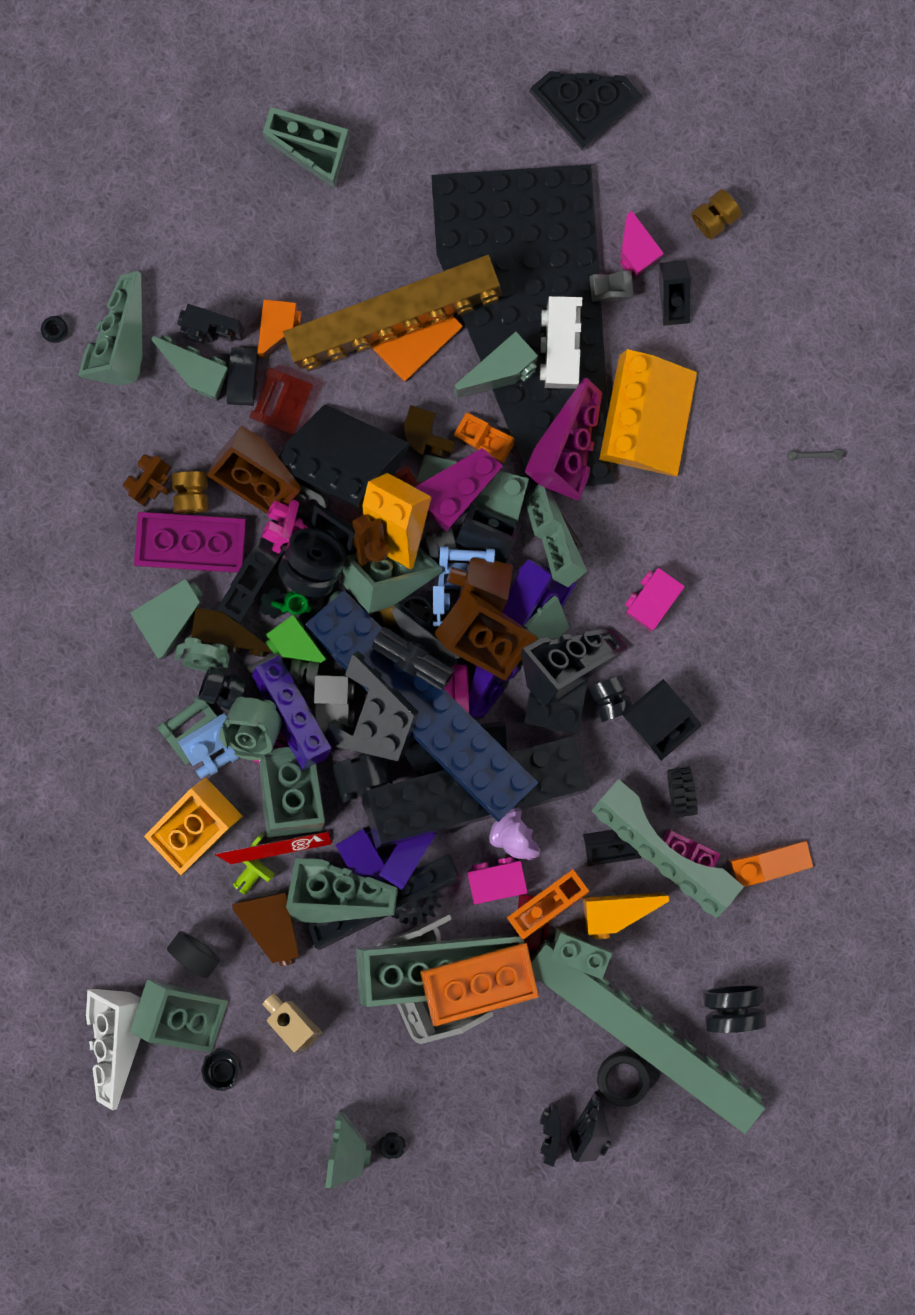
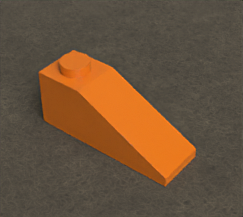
[728,841,813,887]
[507,869,589,940]

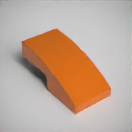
[453,412,515,464]

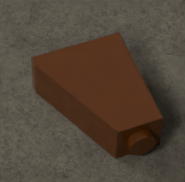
[232,891,301,966]

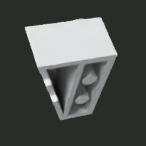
[540,296,582,389]

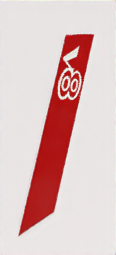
[214,832,332,864]

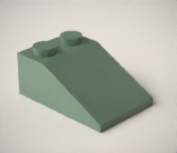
[454,332,538,399]
[341,545,442,613]
[259,747,325,837]
[130,979,228,1053]

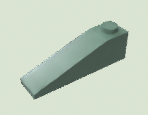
[78,271,142,386]
[286,858,398,923]
[325,1111,371,1188]

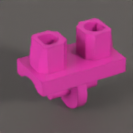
[262,499,308,553]

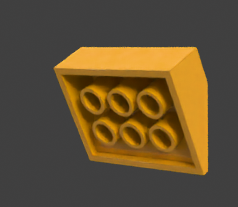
[599,349,697,477]

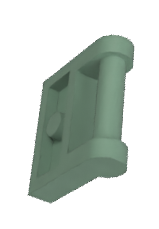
[157,696,218,765]

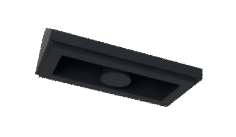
[583,829,641,866]

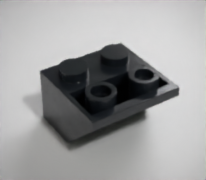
[622,679,702,761]

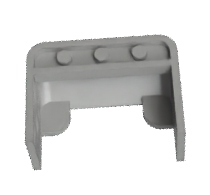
[376,914,493,1044]

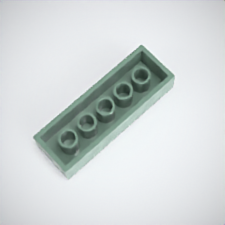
[356,934,524,1007]

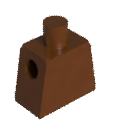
[447,557,513,612]

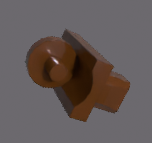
[123,454,172,507]
[352,514,389,566]

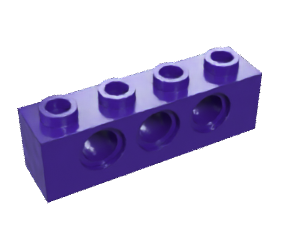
[251,656,332,770]

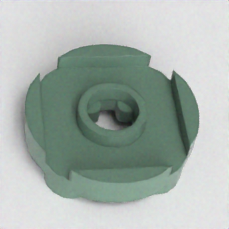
[174,638,230,672]

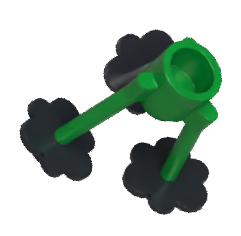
[259,562,324,620]

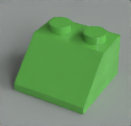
[266,615,328,663]

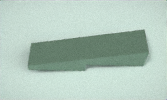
[524,484,587,587]

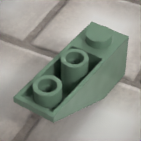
[151,335,228,401]

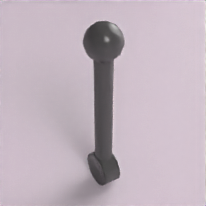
[787,449,844,461]

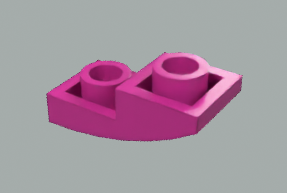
[662,829,720,868]

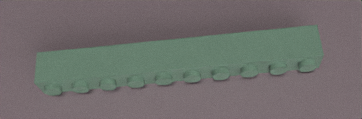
[531,939,765,1134]

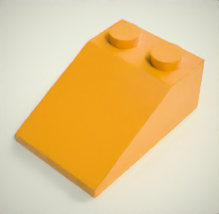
[362,473,431,569]
[144,777,243,876]
[583,892,669,939]

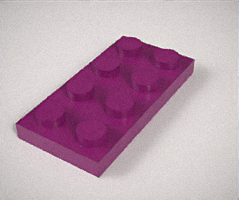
[134,512,246,573]

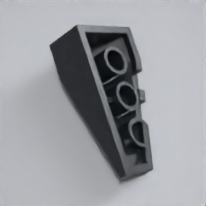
[521,628,628,707]
[567,1092,611,1162]

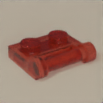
[249,368,313,435]

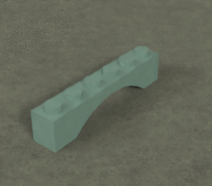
[592,779,744,919]

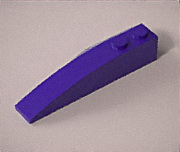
[469,559,577,718]

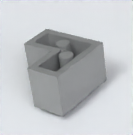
[314,676,355,731]

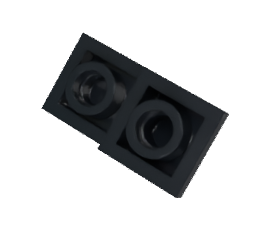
[226,347,259,406]
[539,1103,560,1167]

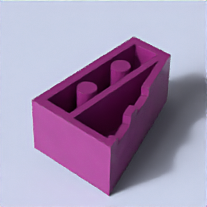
[414,448,503,532]

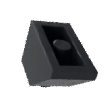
[659,260,691,326]

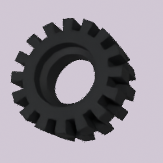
[667,766,698,818]

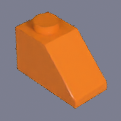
[258,299,302,358]

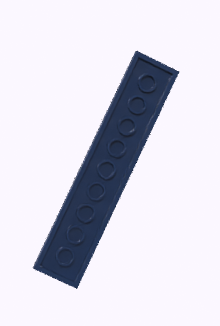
[304,590,538,822]

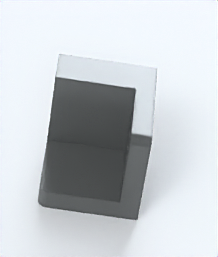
[589,270,634,303]

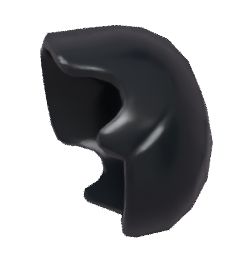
[201,1048,243,1091]

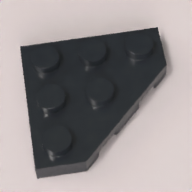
[529,71,643,151]

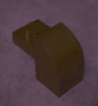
[404,405,455,458]

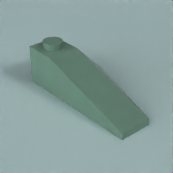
[417,455,529,523]

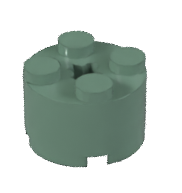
[219,697,282,760]

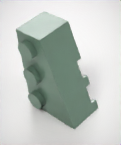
[263,107,350,189]

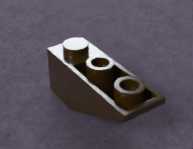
[191,608,273,658]

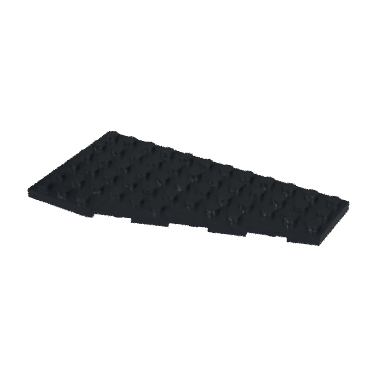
[431,164,614,489]

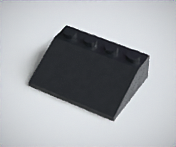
[278,404,411,512]

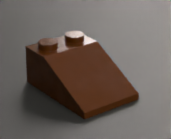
[207,425,302,514]
[434,590,537,681]

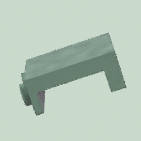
[551,927,612,979]

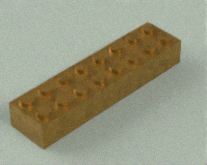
[283,254,503,371]

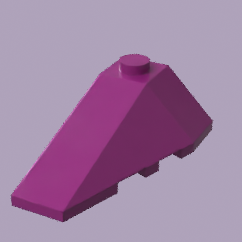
[525,378,602,500]

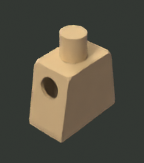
[262,993,323,1053]

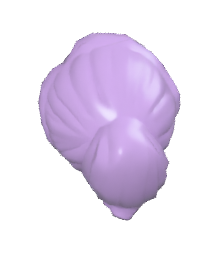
[489,810,540,860]

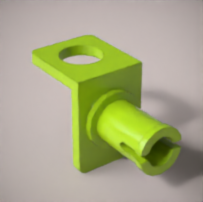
[233,831,275,894]

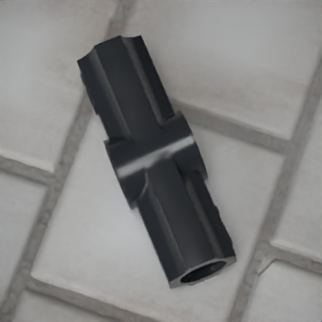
[372,627,455,690]

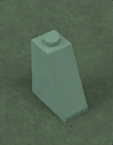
[130,579,203,660]

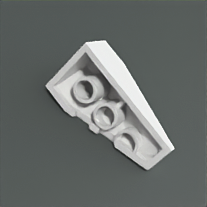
[86,989,141,1110]

